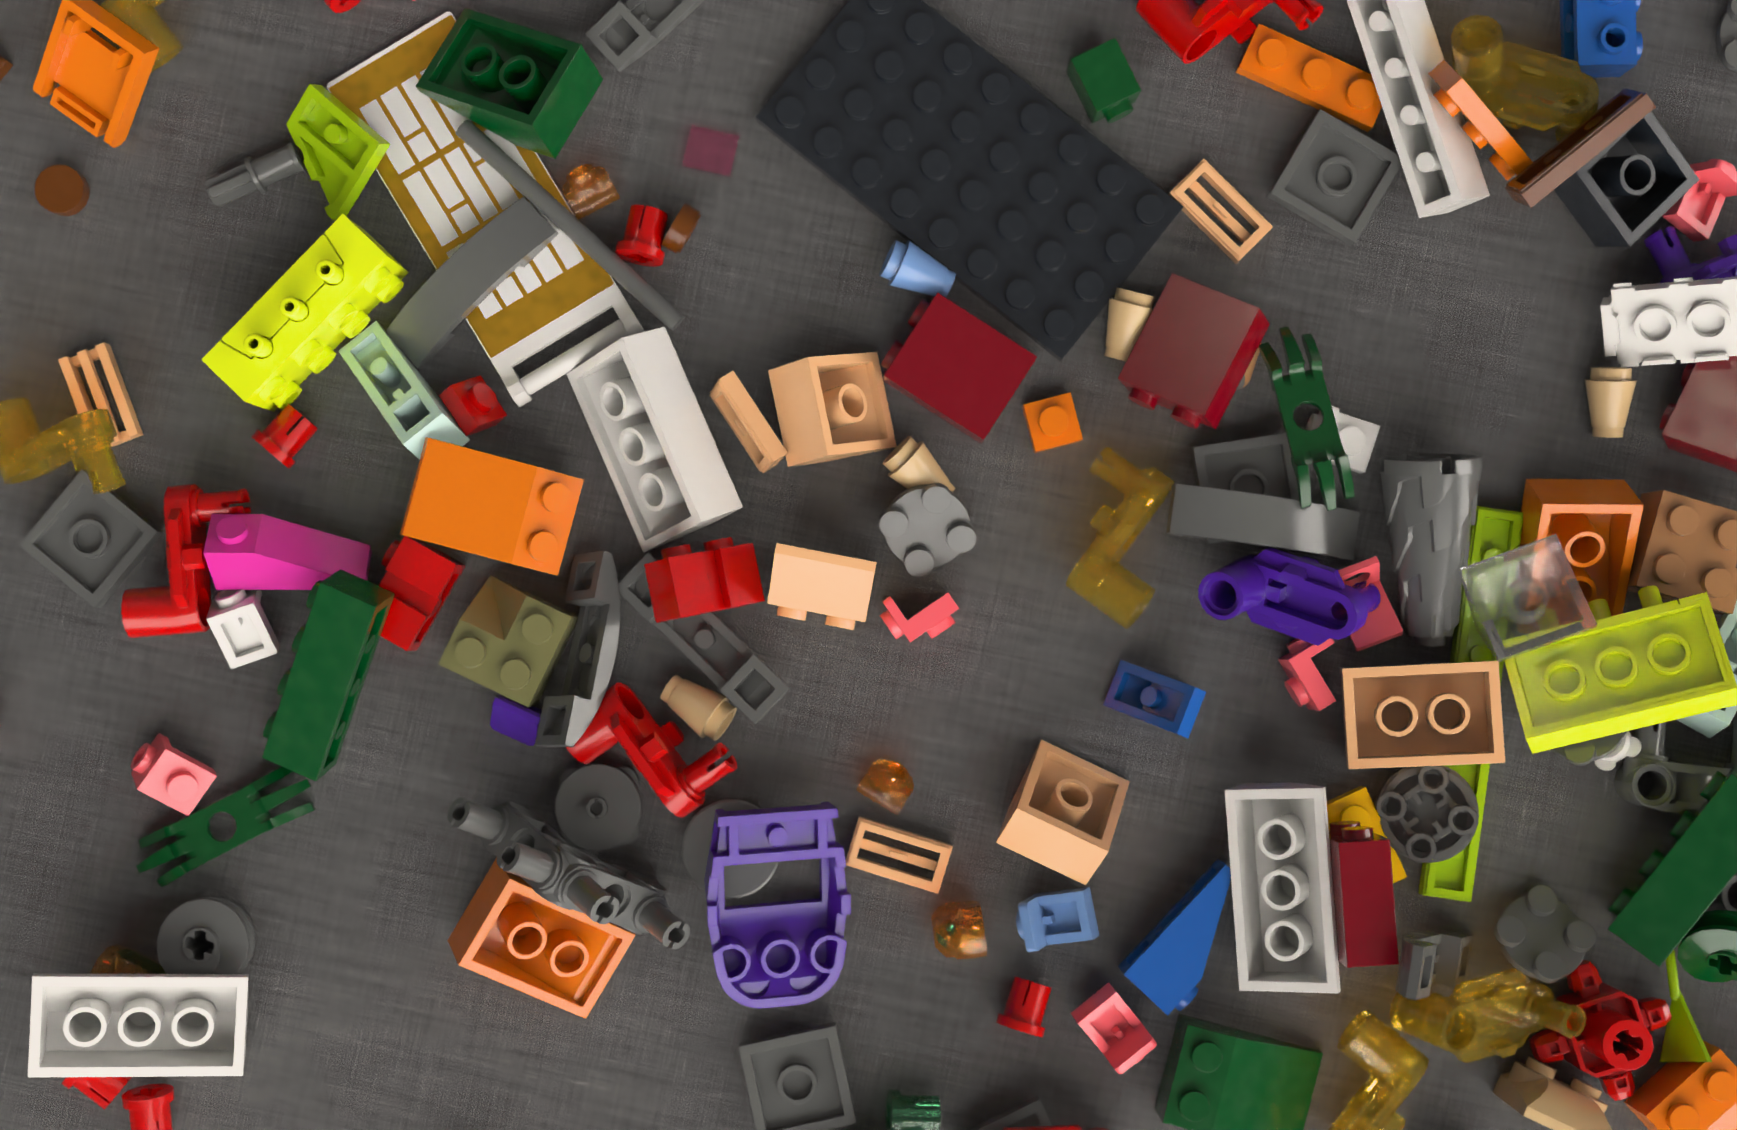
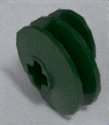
[1677,910,1737,982]

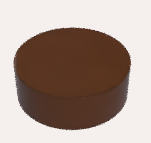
[35,164,90,216]
[662,203,702,254]

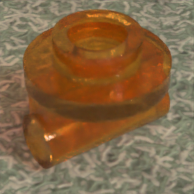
[562,164,621,220]
[856,760,914,815]

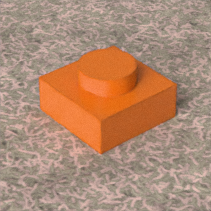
[1022,392,1083,453]

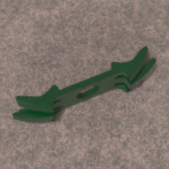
[1259,326,1355,511]
[136,767,315,888]

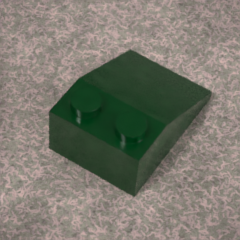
[416,8,603,159]
[1154,1014,1323,1130]

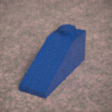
[1118,859,1231,1016]

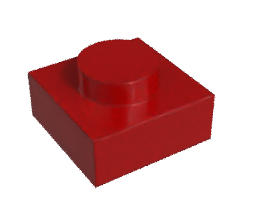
[439,375,507,436]

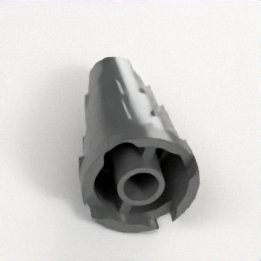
[1378,453,1482,646]

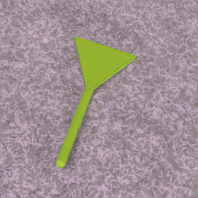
[1660,949,1712,1062]

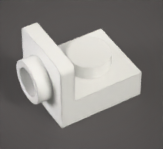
[1305,405,1380,474]
[206,590,280,669]

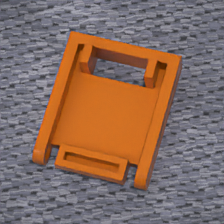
[33,0,160,148]

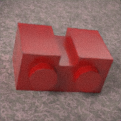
[371,536,466,651]
[644,537,765,623]

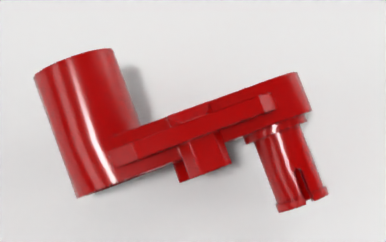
[1136,0,1324,64]
[121,484,251,638]
[566,682,738,818]

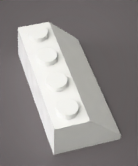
[566,327,743,553]
[1225,782,1341,993]
[28,973,249,1077]

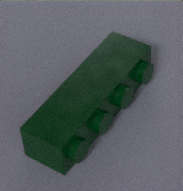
[262,569,395,782]
[1608,765,1737,967]

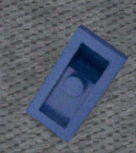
[1103,660,1206,738]

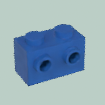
[1560,0,1643,78]

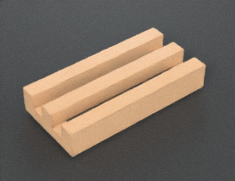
[1168,159,1273,264]
[58,342,143,452]
[710,371,788,473]
[845,816,953,894]

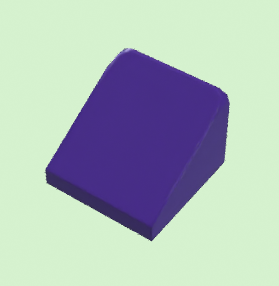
[490,695,542,746]

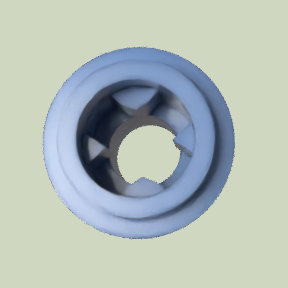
[879,240,956,298]

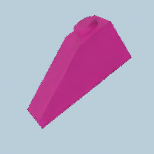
[203,514,372,590]

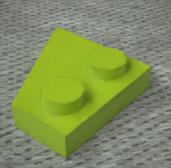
[286,84,390,220]

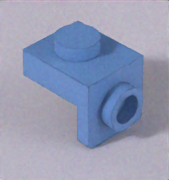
[1016,887,1100,952]

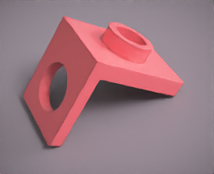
[1338,556,1403,651]

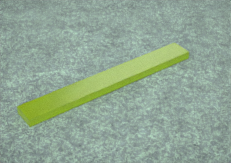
[1418,506,1523,902]

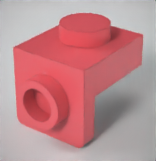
[1662,159,1737,242]
[879,592,959,642]
[1278,638,1336,711]
[131,733,217,816]
[1071,982,1157,1074]

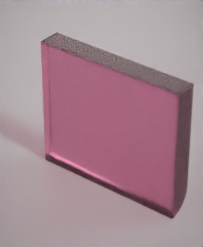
[682,125,740,177]

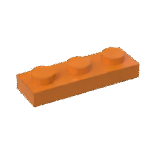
[1236,24,1382,132]
[1428,60,1533,181]

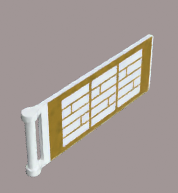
[327,12,645,407]

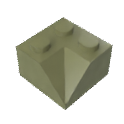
[438,575,578,707]

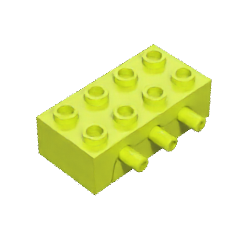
[201,214,409,412]
[1500,585,1737,754]

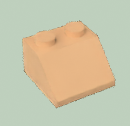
[768,352,897,467]
[767,543,877,630]
[996,739,1130,885]

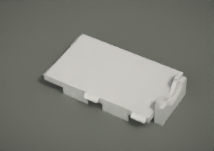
[1600,277,1737,367]

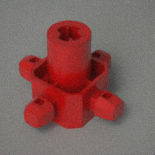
[1529,959,1672,1101]

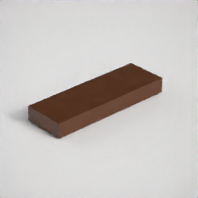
[1505,89,1656,208]

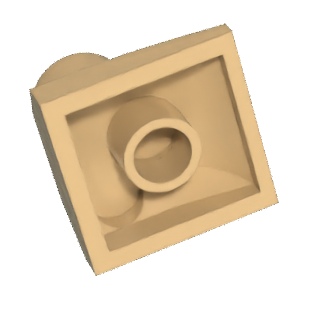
[1492,1057,1612,1130]

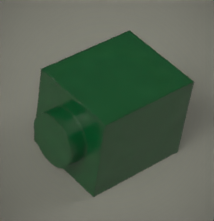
[1066,38,1141,124]

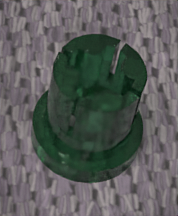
[885,1089,941,1130]

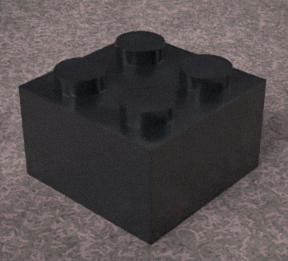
[1554,112,1700,247]

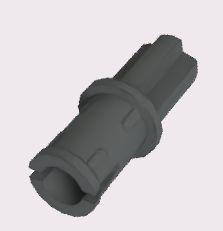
[205,142,306,207]

